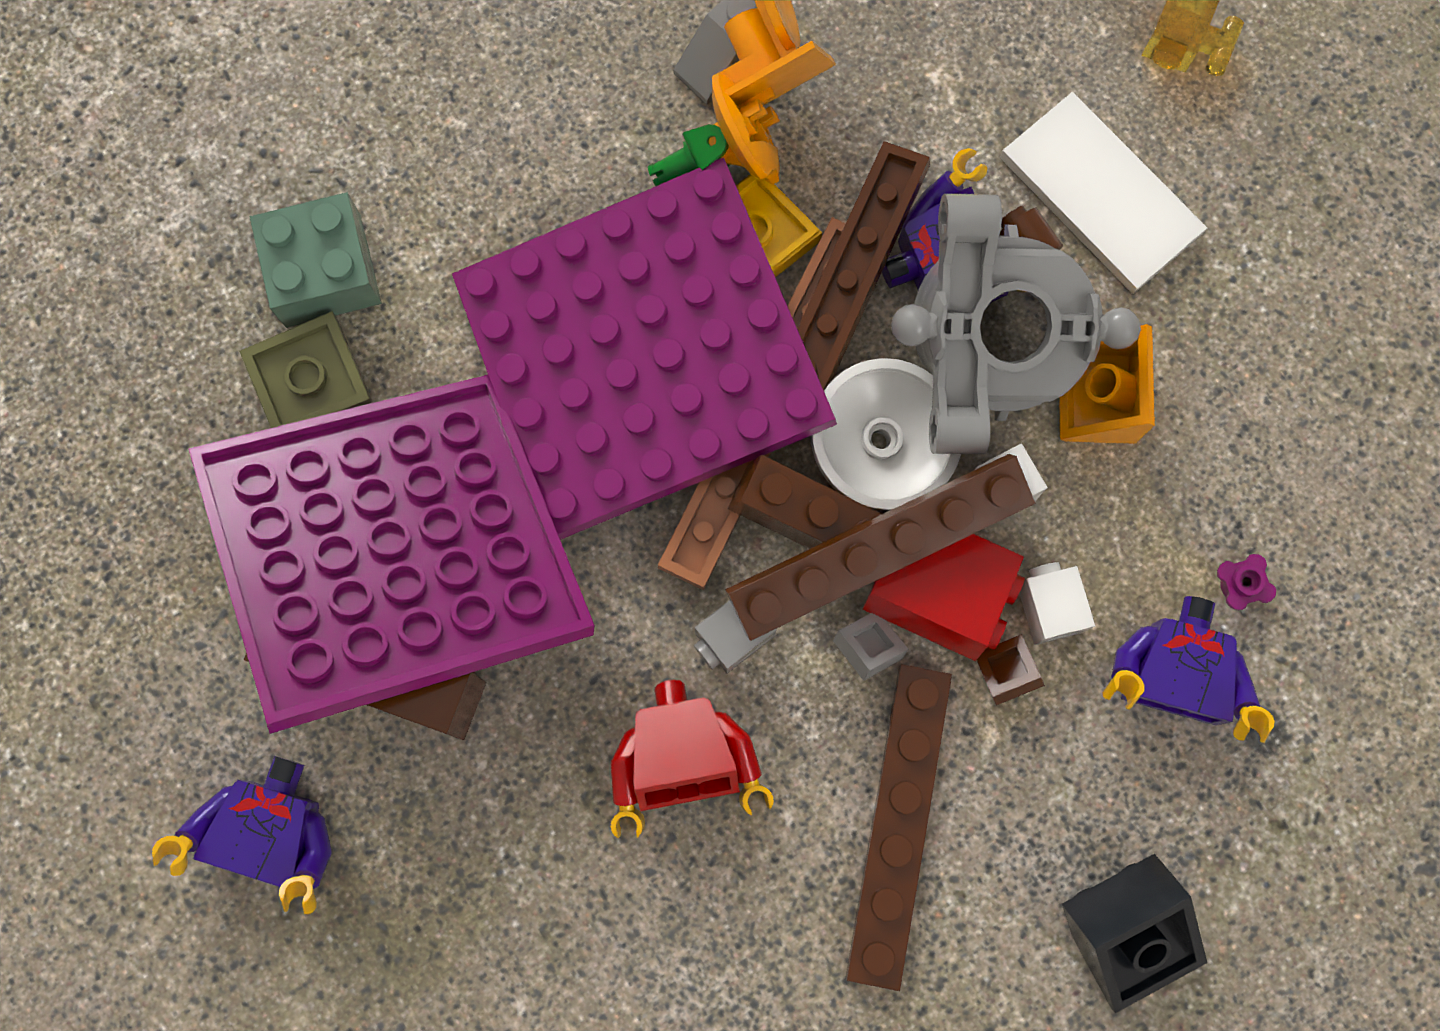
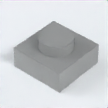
[833,613,909,681]

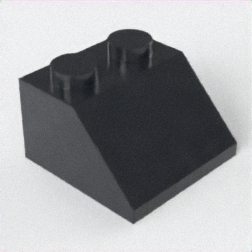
[1062,854,1207,1013]

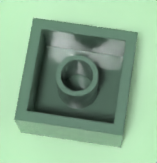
[249,192,382,328]

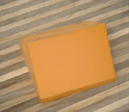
[1059,324,1155,444]

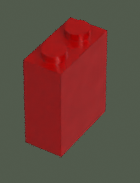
[862,534,1025,661]

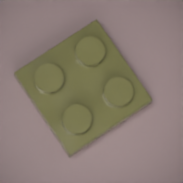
[239,312,373,428]

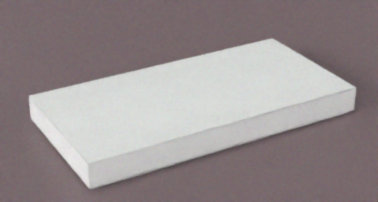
[1000,92,1207,294]

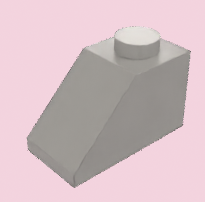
[673,0,757,104]

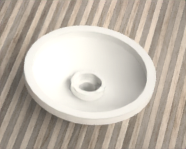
[811,358,961,511]

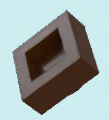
[977,634,1045,706]

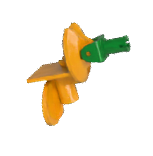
[648,0,836,186]

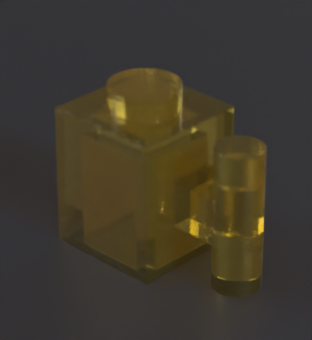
[1141,0,1244,76]

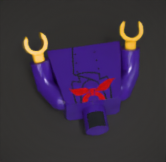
[882,148,1026,303]
[1102,596,1275,743]
[152,756,332,914]

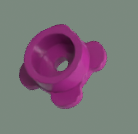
[1217,554,1276,611]

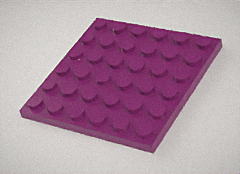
[452,157,837,540]
[188,375,595,734]

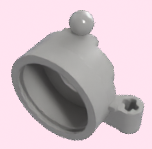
[891,194,1141,454]

